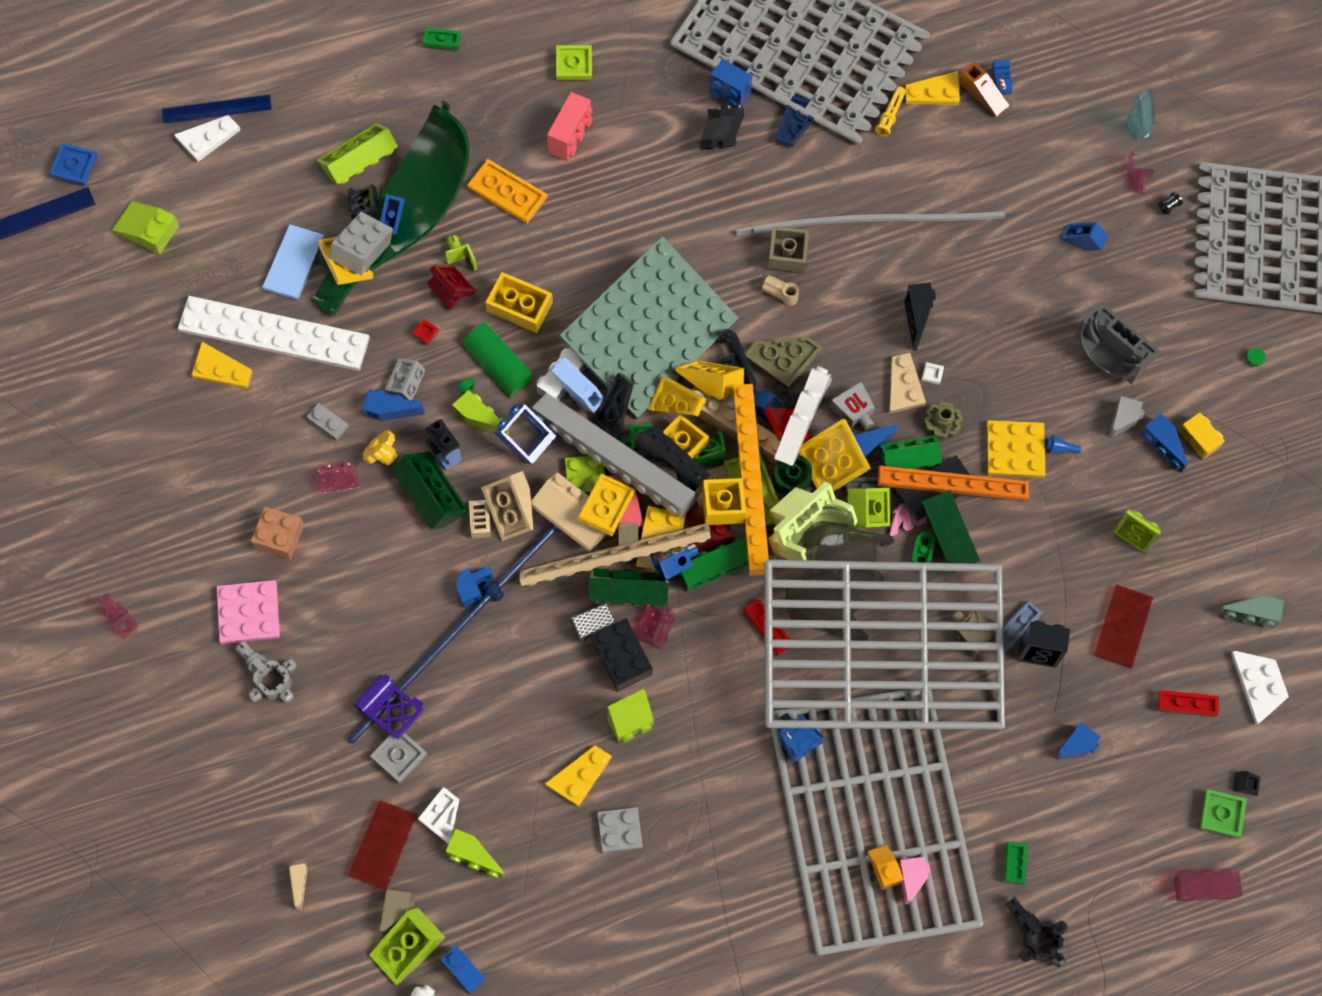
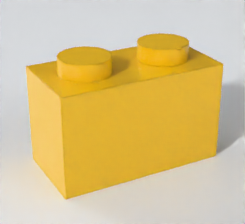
[1178,413,1225,460]

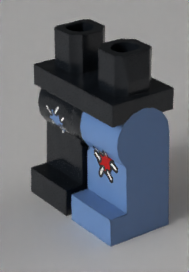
[425,419,462,470]

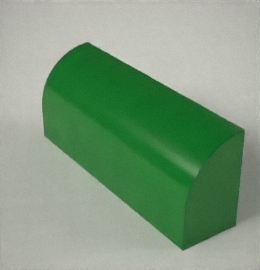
[462,321,533,398]

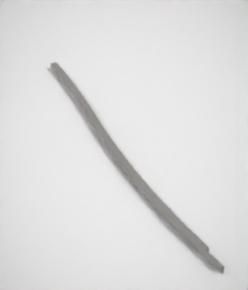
[736,211,1005,236]

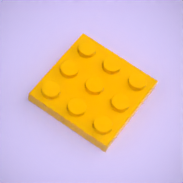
[799,419,871,492]
[987,420,1046,478]

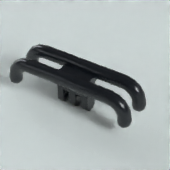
[717,329,756,394]

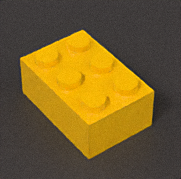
[485,272,553,333]

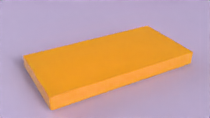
[467,159,548,224]

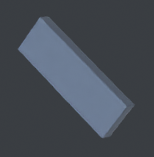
[990,600,1043,655]

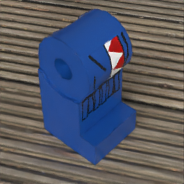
[991,60,1012,95]

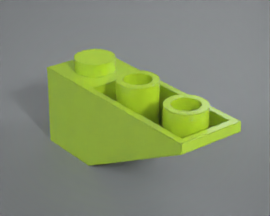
[452,390,509,435]
[446,829,504,879]

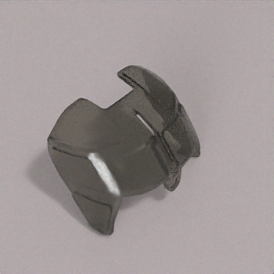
[785,521,895,641]

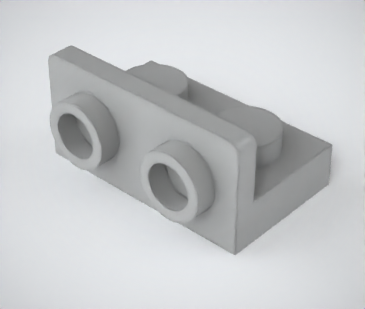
[385,358,425,401]

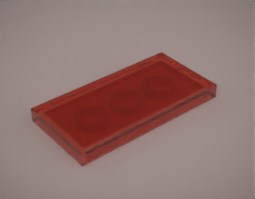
[1094,584,1153,669]

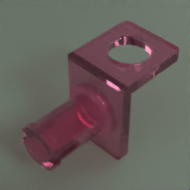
[1127,151,1155,193]
[98,594,138,638]

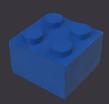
[709,59,753,107]

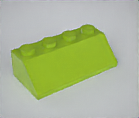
[316,123,398,184]

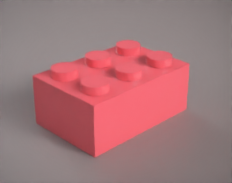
[547,92,593,161]

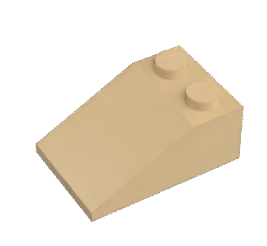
[481,471,533,541]

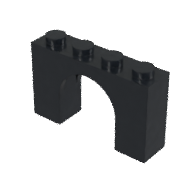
[634,425,711,499]

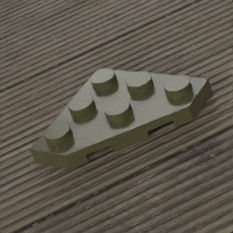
[745,336,823,389]

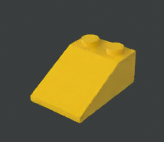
[676,360,744,400]
[636,506,686,571]

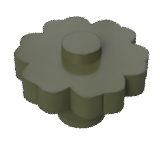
[924,402,963,440]

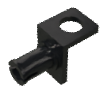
[773,384,803,409]

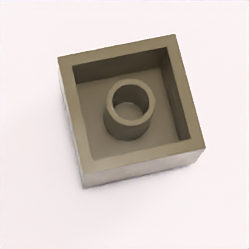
[768,226,809,273]

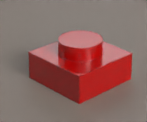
[413,319,439,345]

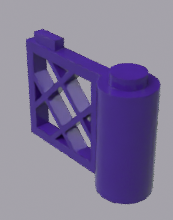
[353,674,424,740]

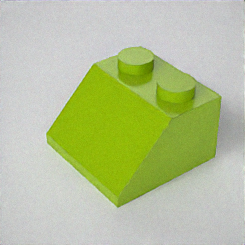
[847,488,890,527]

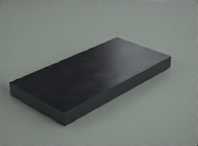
[894,455,970,522]

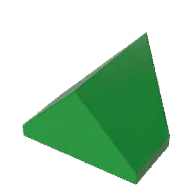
[695,430,726,466]

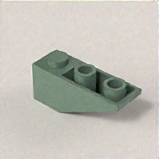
[1218,596,1284,628]

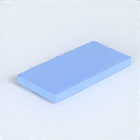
[263,224,325,300]

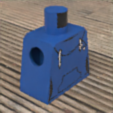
[778,712,825,764]

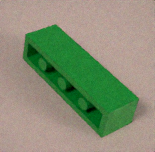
[678,537,748,592]

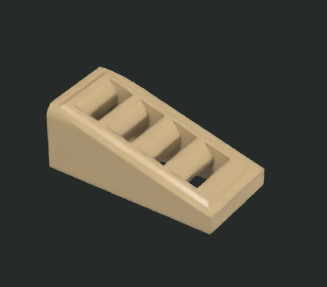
[469,500,491,538]
[289,863,308,910]

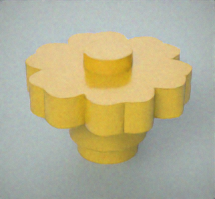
[362,430,398,465]

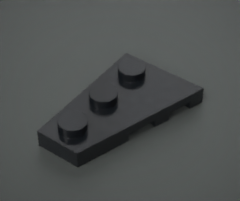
[592,373,634,441]

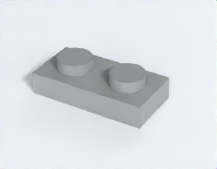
[307,403,349,440]

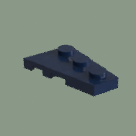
[775,96,814,147]

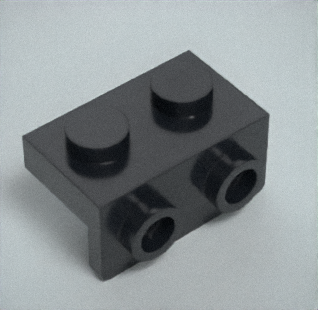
[348,184,378,219]

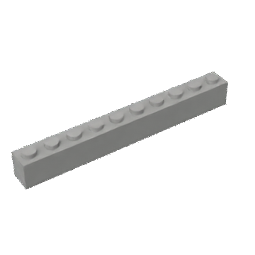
[532,393,696,518]

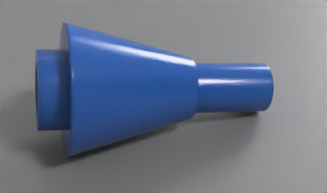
[1045,435,1081,454]

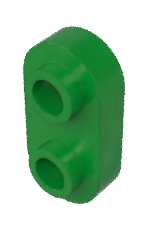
[911,532,935,563]

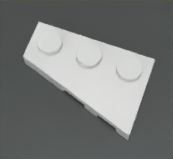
[174,115,240,162]

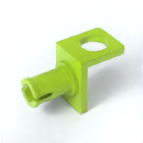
[445,235,477,270]

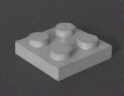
[370,727,428,784]
[598,807,643,854]

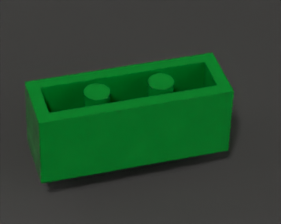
[880,435,942,469]

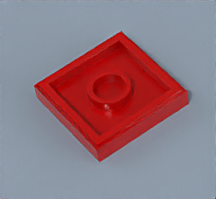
[765,407,811,442]

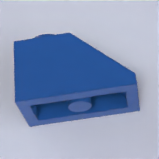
[380,194,406,235]
[1061,222,1108,251]
[1055,722,1101,759]
[441,945,485,994]

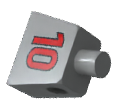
[830,382,875,430]

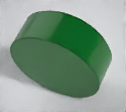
[1246,348,1266,367]
[457,377,476,396]

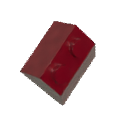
[686,506,732,551]

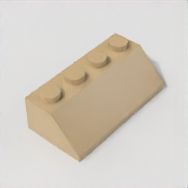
[531,473,608,551]

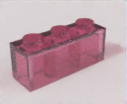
[1174,868,1242,901]

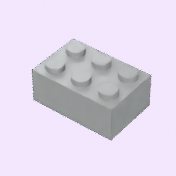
[329,212,393,276]

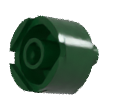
[773,455,812,497]

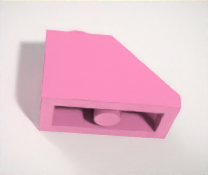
[898,857,930,904]

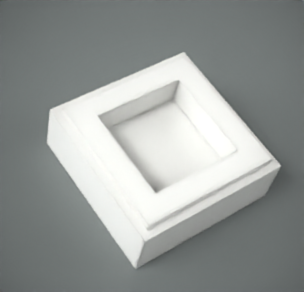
[921,362,944,385]

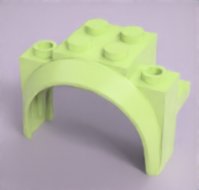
[768,482,858,560]

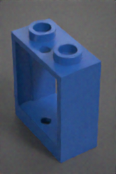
[494,404,556,464]

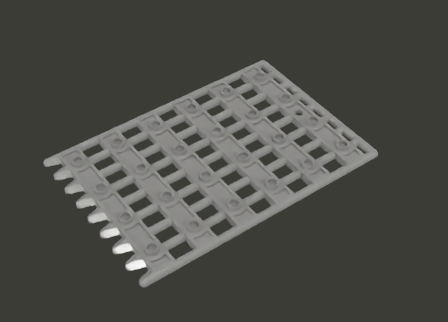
[670,0,930,144]
[1193,162,1322,313]

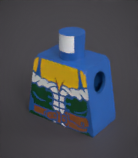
[650,543,698,580]

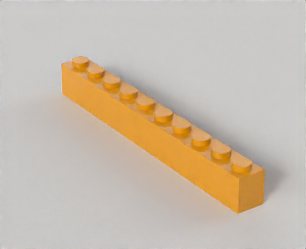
[733,384,769,576]

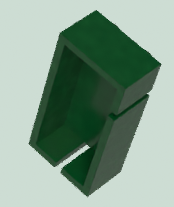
[589,568,669,608]

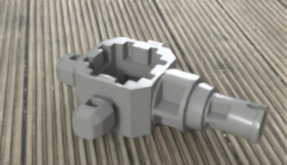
[235,641,297,703]

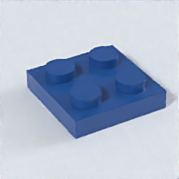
[49,143,98,186]

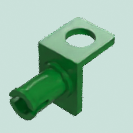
[619,423,653,451]

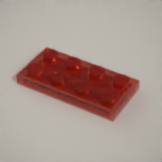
[348,800,418,891]

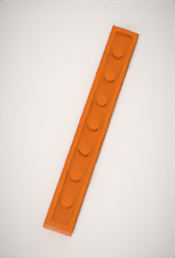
[878,466,1029,501]

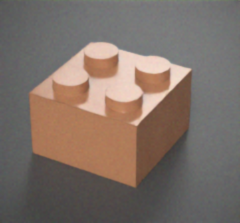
[251,507,304,560]

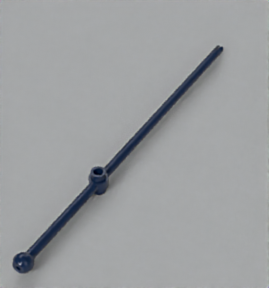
[348,522,562,744]

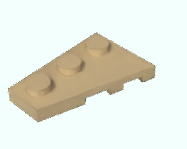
[889,353,926,414]

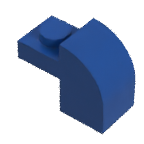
[457,566,493,608]

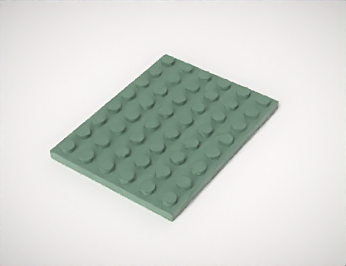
[558,236,738,419]

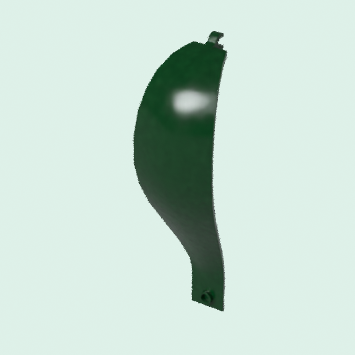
[311,100,470,316]

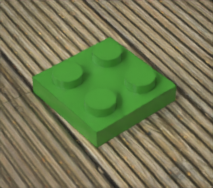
[1200,789,1247,839]

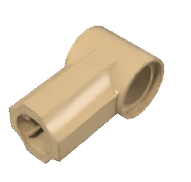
[762,275,799,306]

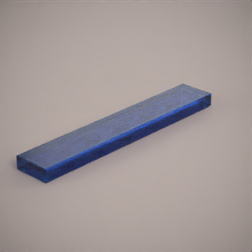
[162,94,272,124]
[0,187,96,240]

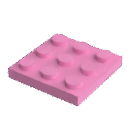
[217,580,280,644]

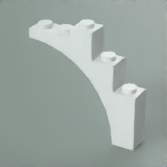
[774,366,832,465]

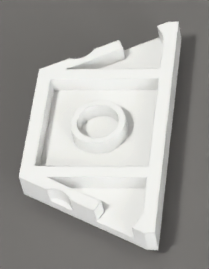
[1231,651,1289,725]

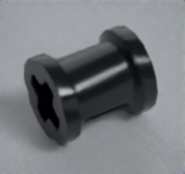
[1158,192,1183,215]

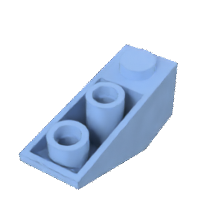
[550,357,604,413]

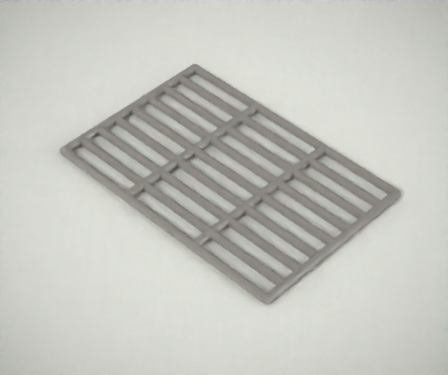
[764,560,1005,730]
[771,689,983,956]

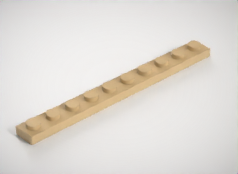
[520,523,711,586]

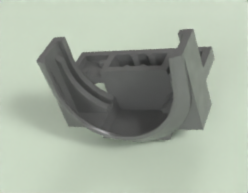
[1075,303,1160,385]

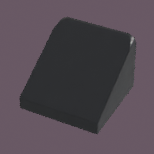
[1233,771,1260,796]

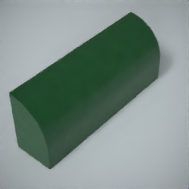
[922,490,980,573]

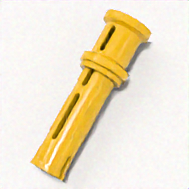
[875,86,906,137]

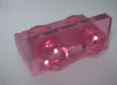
[317,461,360,494]
[636,604,676,649]

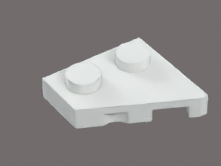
[418,787,459,844]

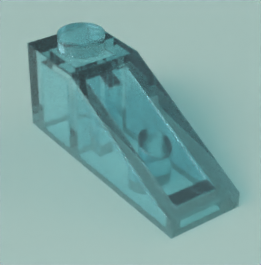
[1124,89,1156,140]

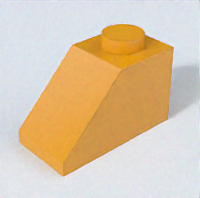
[867,845,904,890]

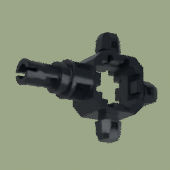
[1005,897,1068,968]

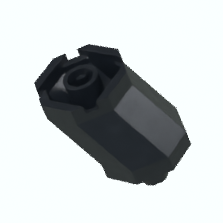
[699,105,744,150]

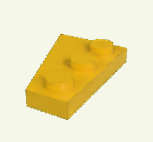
[905,71,960,105]

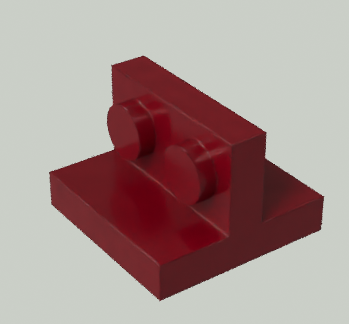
[427,265,476,310]

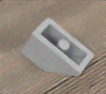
[1109,396,1144,437]

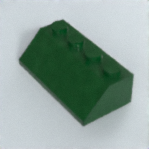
[392,451,470,530]

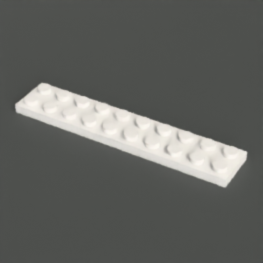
[178,296,370,371]

